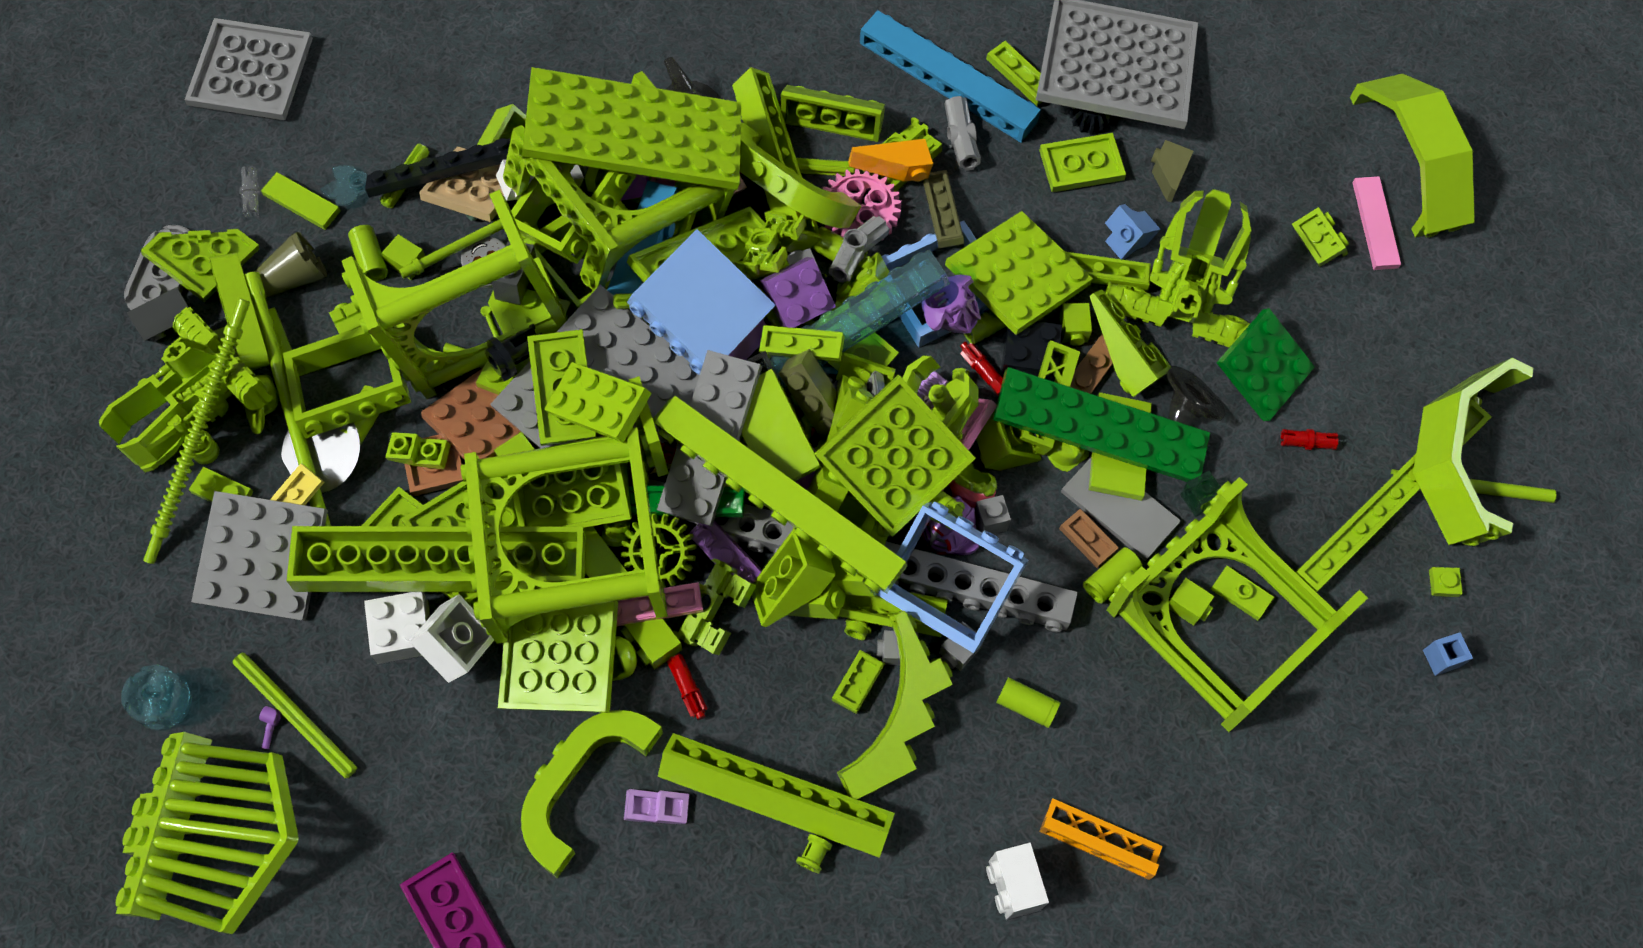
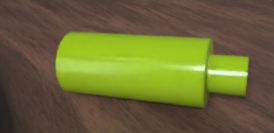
[929,384,956,419]

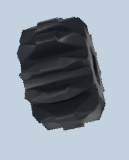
[1069,108,1112,135]

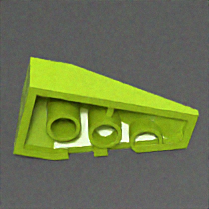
[1090,290,1173,397]

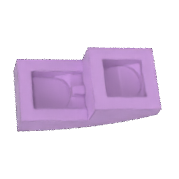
[624,789,689,824]

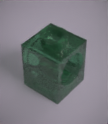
[1180,471,1221,517]

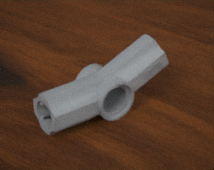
[944,96,981,171]
[829,216,889,283]

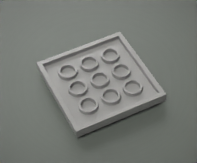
[185,18,313,120]
[191,491,328,621]

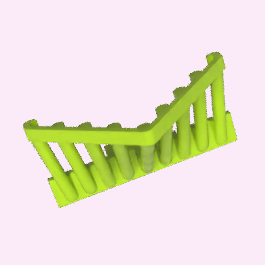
[116,732,299,934]

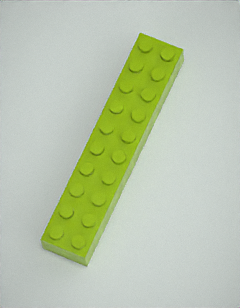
[286,526,586,592]

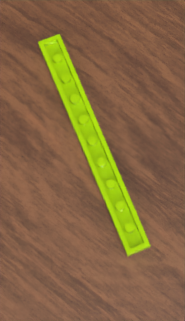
[1296,399,1491,592]

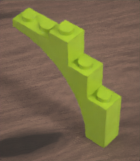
[793,374,874,529]
[837,611,953,799]

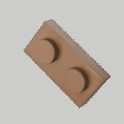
[1059,509,1119,568]

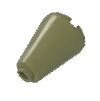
[254,232,327,298]

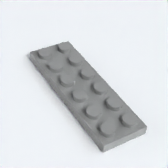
[657,350,762,527]

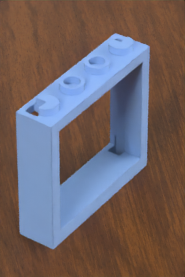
[882,221,990,348]
[876,502,1029,653]

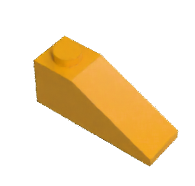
[848,139,933,182]

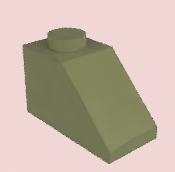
[1151,140,1193,202]

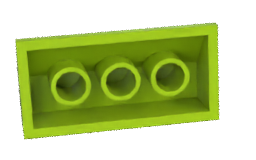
[781,85,885,142]

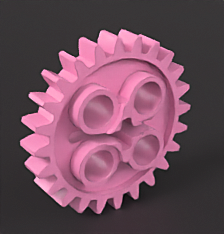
[822,168,901,240]

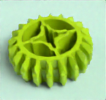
[621,514,697,588]

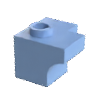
[1105,204,1160,259]

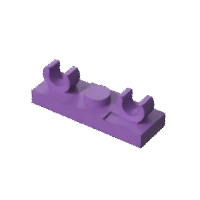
[687,520,762,583]

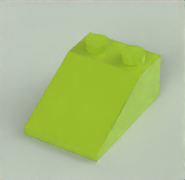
[752,528,836,627]

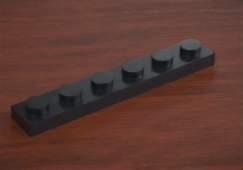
[365,138,511,198]

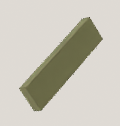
[922,170,964,249]

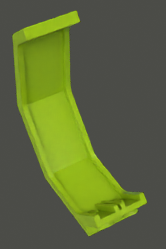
[1350,74,1475,238]
[1413,358,1533,546]

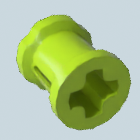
[796,834,832,874]

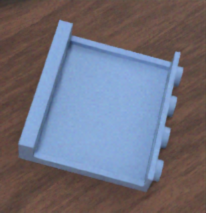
[627,229,775,375]

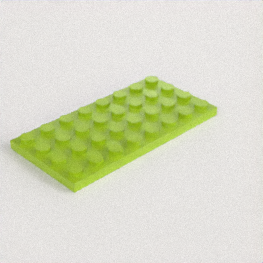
[522,67,741,190]

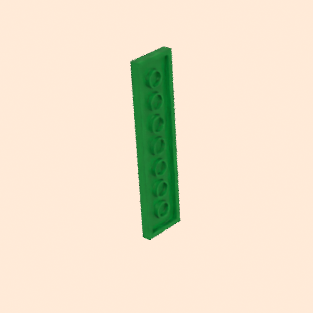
[993,367,1210,485]

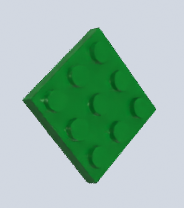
[1216,308,1315,421]

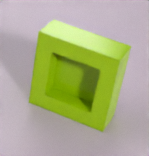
[1429,567,1463,597]

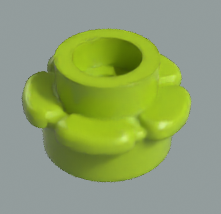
[844,618,872,640]

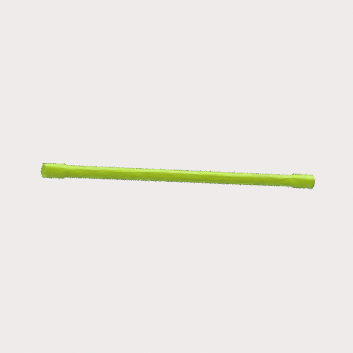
[244,272,331,526]

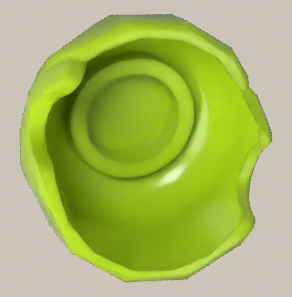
[612,636,637,681]

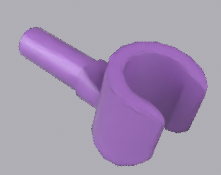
[259,706,281,749]

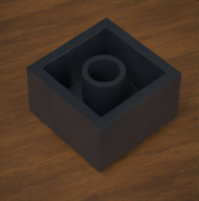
[1000,321,1062,382]

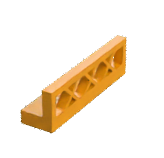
[1039,798,1162,880]

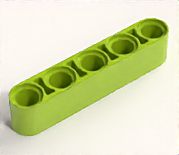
[209,252,269,369]

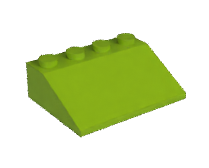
[510,436,632,528]

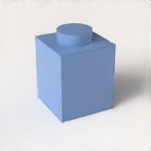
[1423,632,1473,676]

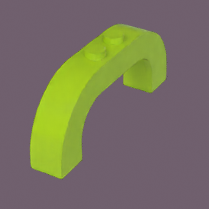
[740,123,862,228]
[521,710,663,878]

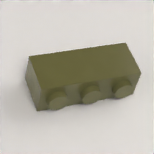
[779,349,837,441]

